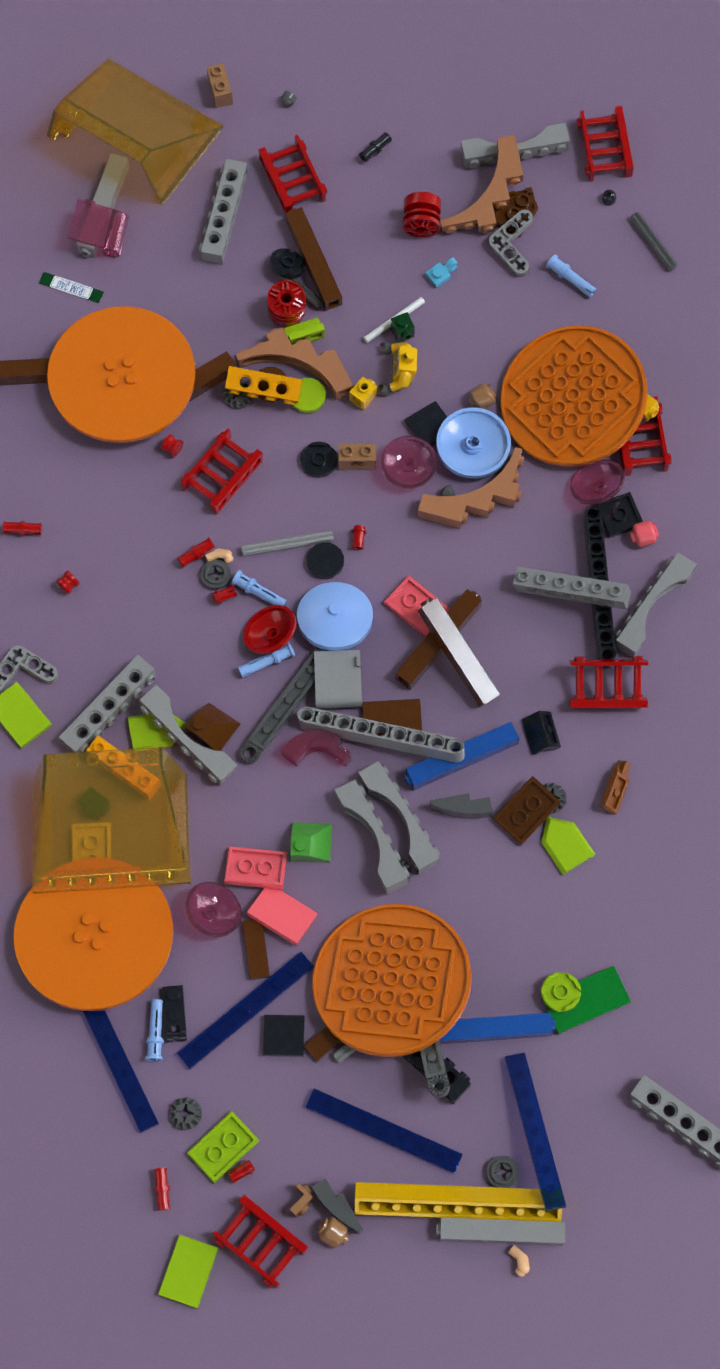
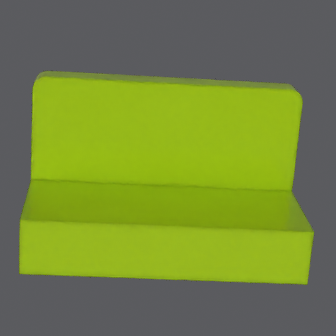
[284,318,325,345]

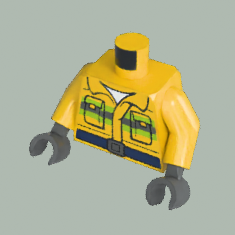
[378,342,417,397]

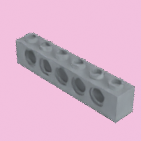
[199,159,248,265]
[513,567,631,610]
[59,655,156,757]
[629,1075,720,1168]

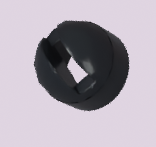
[602,190,616,206]

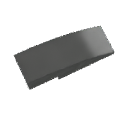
[430,793,493,819]
[312,1179,363,1234]

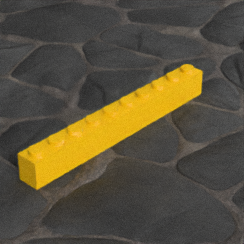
[355,1182,562,1222]

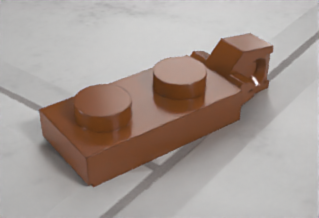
[599,760,631,815]

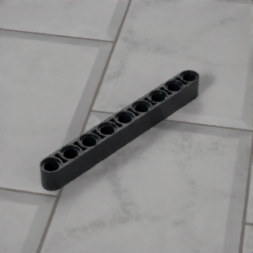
[583,505,616,668]

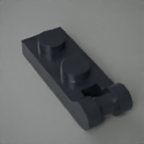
[163,985,187,1042]

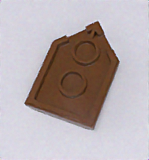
[494,187,538,237]

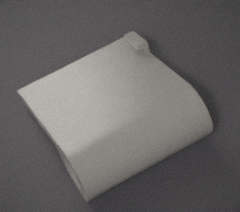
[314,650,362,709]

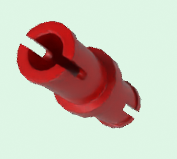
[3,521,42,536]
[177,537,215,568]
[154,1168,171,1211]

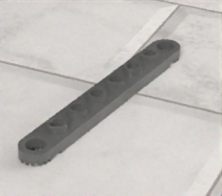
[240,648,323,764]
[420,1040,450,1098]

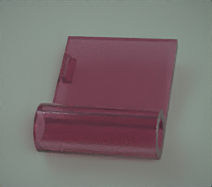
[68,199,129,258]

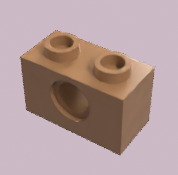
[207,63,233,108]
[339,443,376,470]

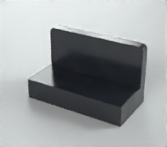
[522,711,561,755]

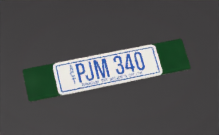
[39,272,104,303]

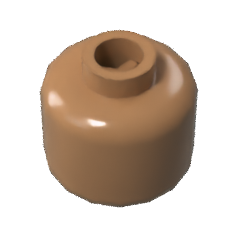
[468,383,497,409]
[317,1217,349,1248]

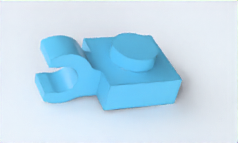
[426,257,458,288]

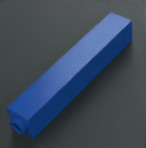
[404,722,520,790]
[440,1013,555,1044]

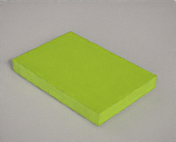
[0,682,52,749]
[187,1111,260,1184]
[158,1234,219,1309]

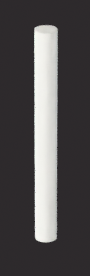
[363,297,425,343]

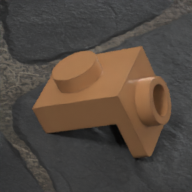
[290,1183,313,1217]

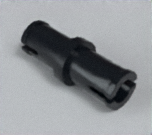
[359,132,392,162]

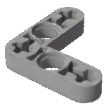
[489,210,533,277]
[0,645,59,694]

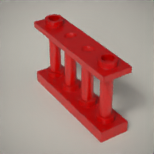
[576,106,634,182]
[258,135,327,213]
[619,396,672,476]
[181,428,263,514]
[569,656,648,708]
[212,1195,309,1288]

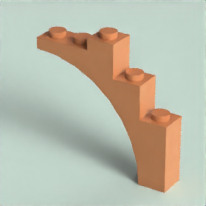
[440,134,523,233]
[236,327,353,400]
[418,447,525,529]

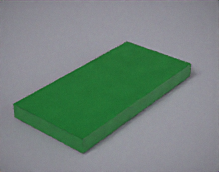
[541,966,631,1035]

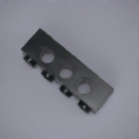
[402,1053,471,1104]

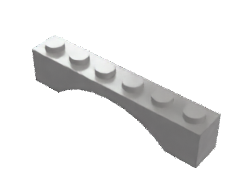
[460,123,570,168]
[615,553,697,657]
[139,684,238,785]
[358,761,440,874]
[334,780,410,895]

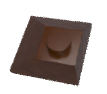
[185,703,241,751]

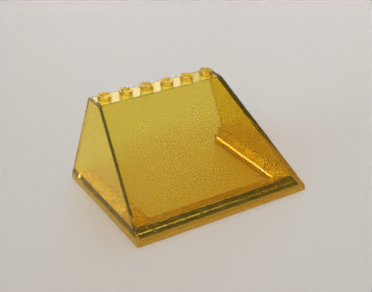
[47,58,223,205]
[32,747,191,894]

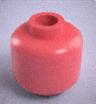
[630,520,659,547]

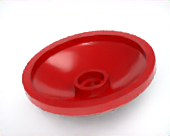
[243,605,296,654]

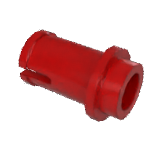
[352,525,367,550]
[212,585,237,604]
[228,1160,255,1184]

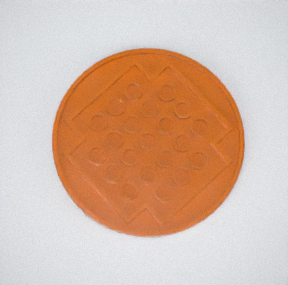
[47,306,196,443]
[500,325,648,467]
[14,857,174,1011]
[312,904,472,1057]

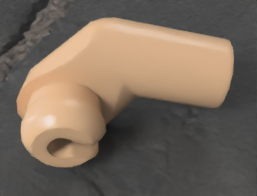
[205,548,234,563]
[508,1245,530,1277]

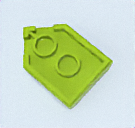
[128,714,187,754]
[541,817,596,875]

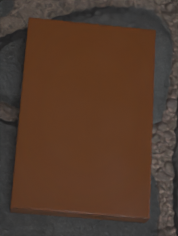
[362,699,422,739]
[493,776,562,845]

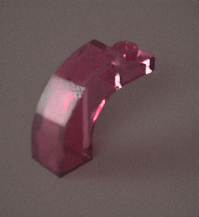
[281,730,351,767]

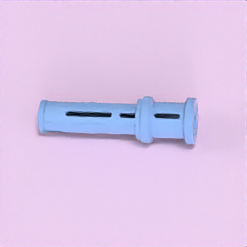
[546,254,597,298]
[231,570,287,606]
[238,642,296,678]
[145,999,164,1062]

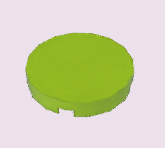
[292,378,326,414]
[541,972,581,1012]

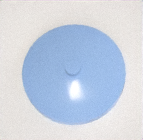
[436,407,511,479]
[297,582,373,651]

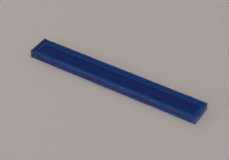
[177,952,314,1070]
[83,1010,159,1133]
[505,1052,566,1212]
[306,1088,463,1174]

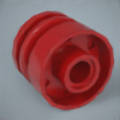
[403,192,441,238]
[267,280,306,327]

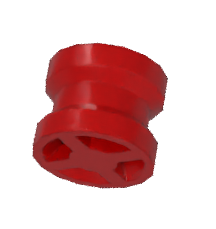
[161,434,184,457]
[56,571,80,594]

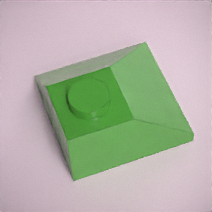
[290,822,332,862]

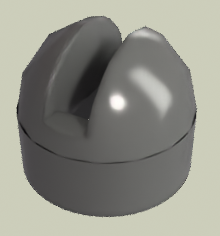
[281,91,297,107]
[441,485,456,496]

